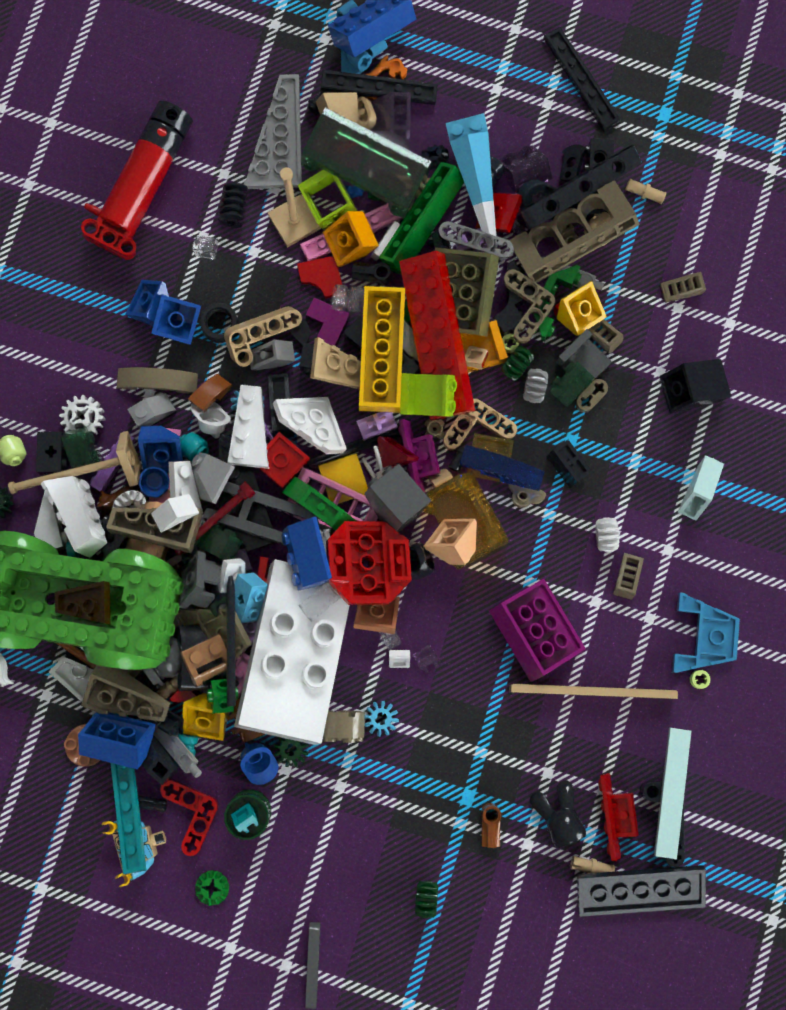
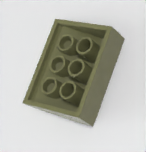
[435,248,499,337]

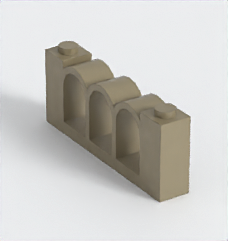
[509,180,640,283]

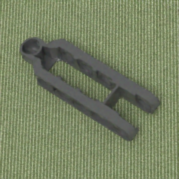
[203,482,335,546]

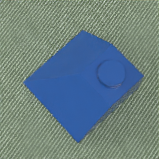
[125,280,169,327]
[151,294,201,345]
[138,426,183,473]

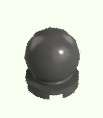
[143,637,182,689]

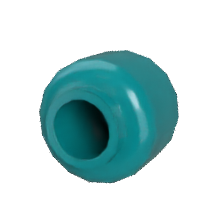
[180,432,209,462]

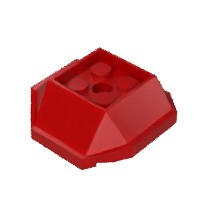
[326,521,412,605]

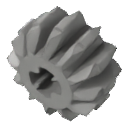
[523,369,548,403]

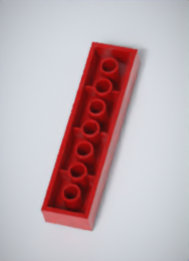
[399,251,475,420]

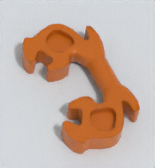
[364,55,407,103]

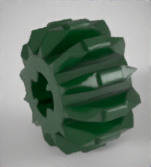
[501,346,534,381]
[274,737,309,767]
[415,881,439,918]

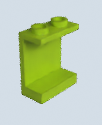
[400,373,457,417]

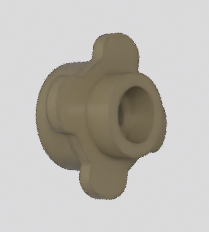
[425,419,445,439]

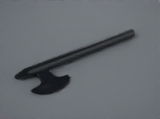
[209,575,236,707]

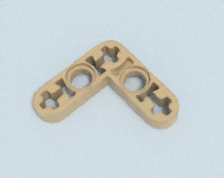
[443,399,517,451]

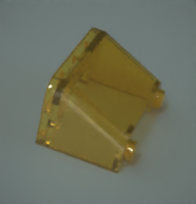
[424,473,508,570]

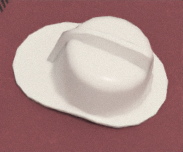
[190,402,231,438]

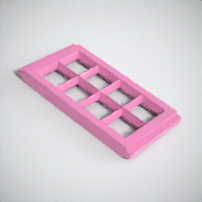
[283,467,378,527]

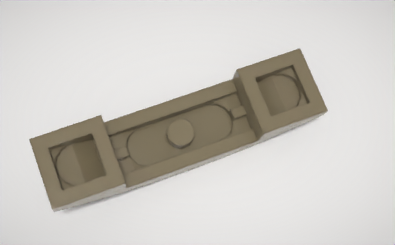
[116,367,198,394]

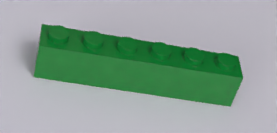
[379,162,464,275]

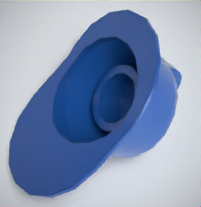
[240,742,279,785]

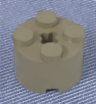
[323,710,365,743]

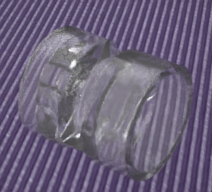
[331,284,364,313]

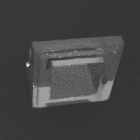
[379,631,401,650]

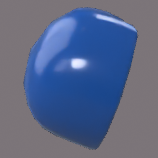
[138,467,170,498]

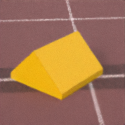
[557,281,607,336]

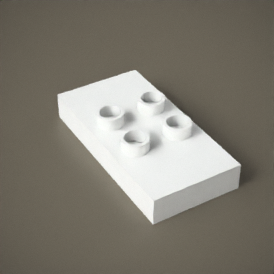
[234,559,349,745]

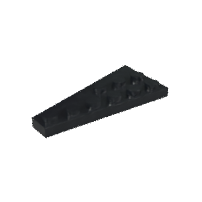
[219,430,274,562]

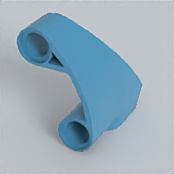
[336,0,387,74]

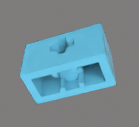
[235,573,268,623]

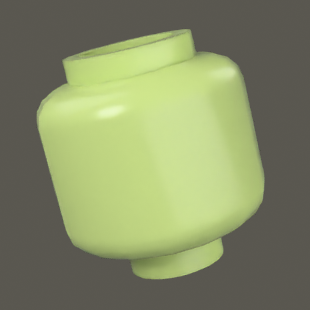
[0,435,27,466]

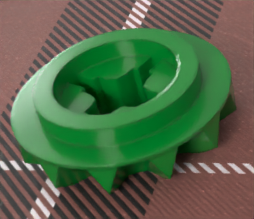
[195,870,229,906]

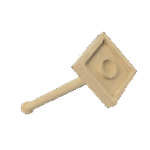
[267,167,321,248]
[8,431,141,494]

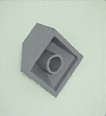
[191,452,235,504]

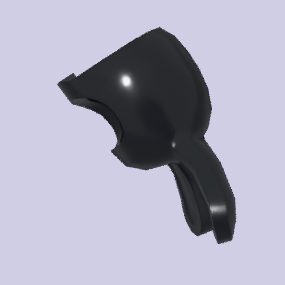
[409,543,435,581]
[530,780,586,848]

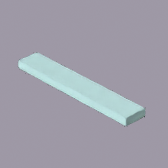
[654,728,691,859]

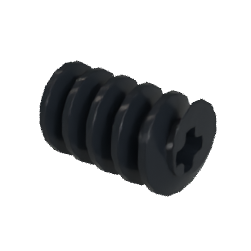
[218,183,248,228]

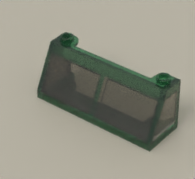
[301,107,431,218]

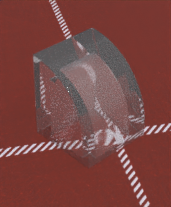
[192,235,219,260]

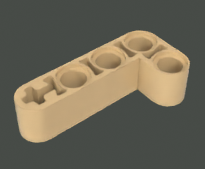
[224,306,302,367]

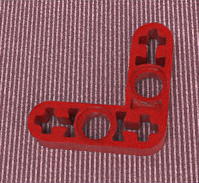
[160,780,219,856]

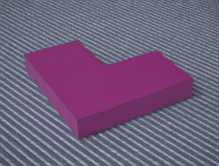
[306,298,350,346]

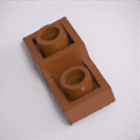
[188,374,233,413]

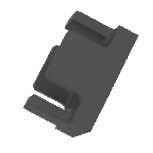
[179,551,221,609]

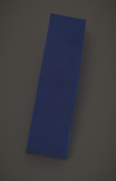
[460,445,545,491]

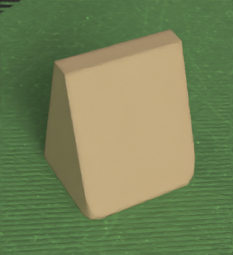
[428,469,453,490]

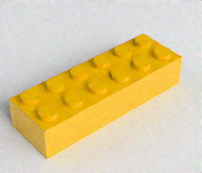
[359,286,405,413]

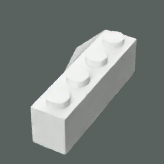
[41,476,107,558]

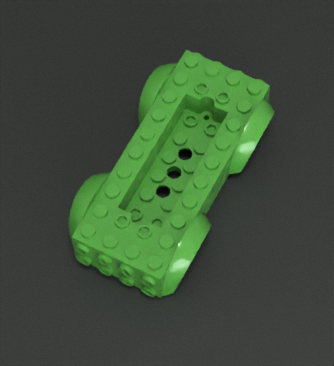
[0,531,184,670]

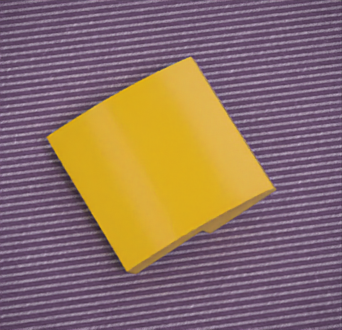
[318,453,368,504]

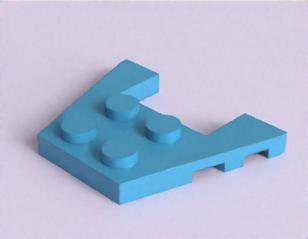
[672,592,740,673]

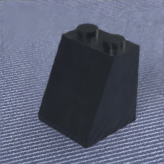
[660,359,732,414]

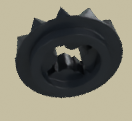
[418,144,449,170]

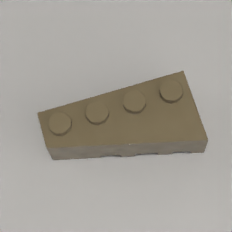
[106,508,203,554]

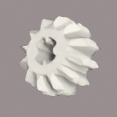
[595,517,619,552]

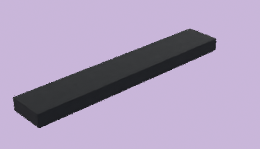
[543,27,621,132]
[320,69,438,105]

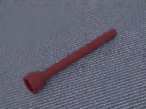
[174,481,256,555]

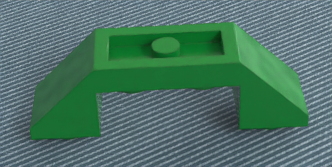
[532,265,582,342]
[282,476,356,531]

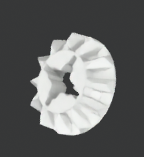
[113,490,146,509]

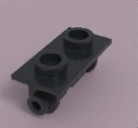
[143,710,184,736]

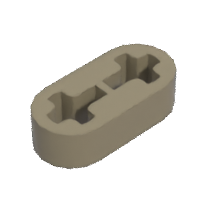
[575,379,608,413]

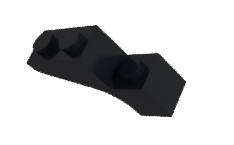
[493,260,535,338]

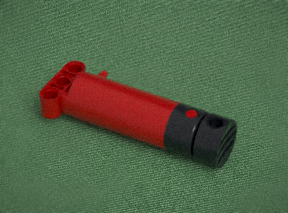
[81,101,193,260]

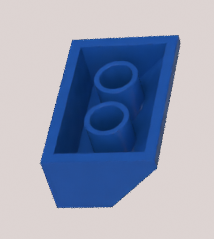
[281,517,332,591]
[78,712,156,770]

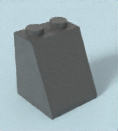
[364,464,431,533]

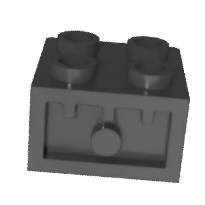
[556,329,611,389]

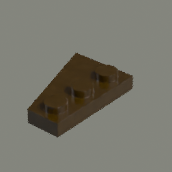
[55,581,110,624]

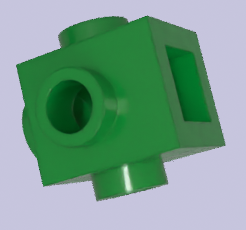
[207,679,238,714]

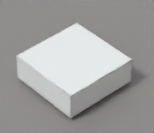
[389,650,410,668]

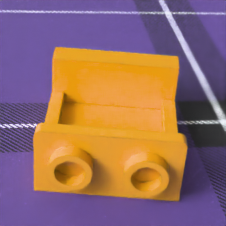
[460,320,508,373]

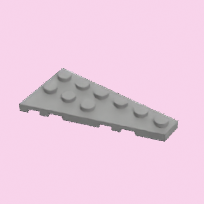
[244,74,302,189]

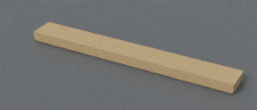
[509,684,678,699]

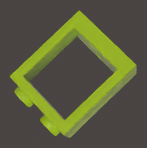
[298,165,357,230]

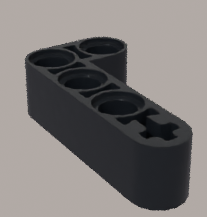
[640,781,685,867]

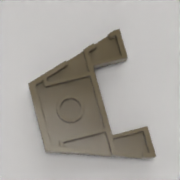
[175,606,252,662]

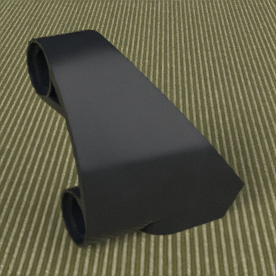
[176,625,239,694]

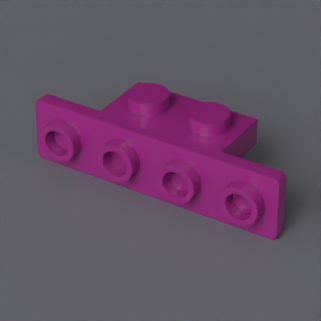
[398,419,441,494]

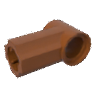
[481,803,501,848]

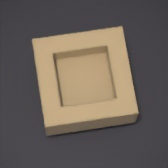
[465,346,489,370]

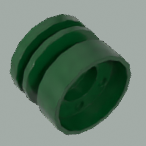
[224,789,272,840]

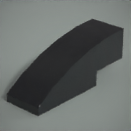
[268,373,294,438]

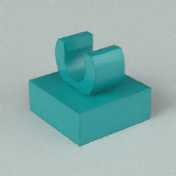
[231,802,259,833]

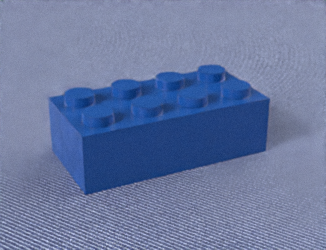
[327,0,416,57]

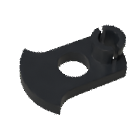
[559,144,589,182]

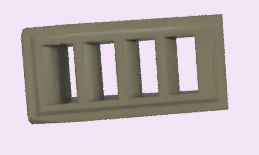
[660,272,706,303]
[588,319,623,354]
[613,553,644,600]

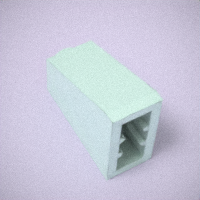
[678,455,724,520]

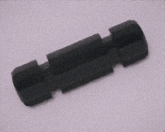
[138,796,167,812]

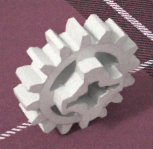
[59,395,105,440]

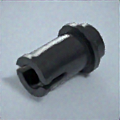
[307,91,327,114]
[448,446,470,473]

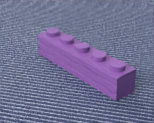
[90,435,136,491]

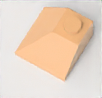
[424,519,477,565]

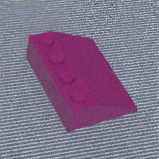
[489,579,586,682]

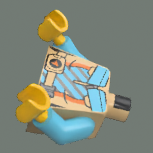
[102,821,166,887]

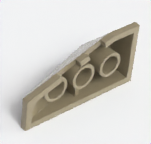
[81,665,171,722]

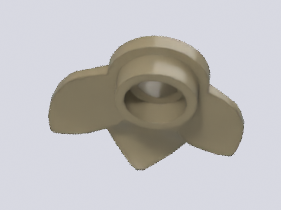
[508,473,546,508]

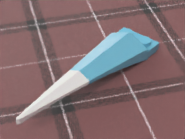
[446,113,499,271]

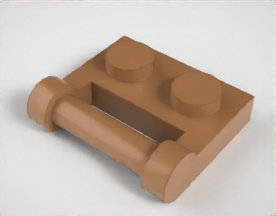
[180,634,227,687]

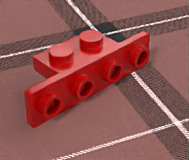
[598,773,639,861]

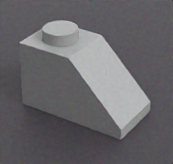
[250,340,295,371]
[127,393,176,429]

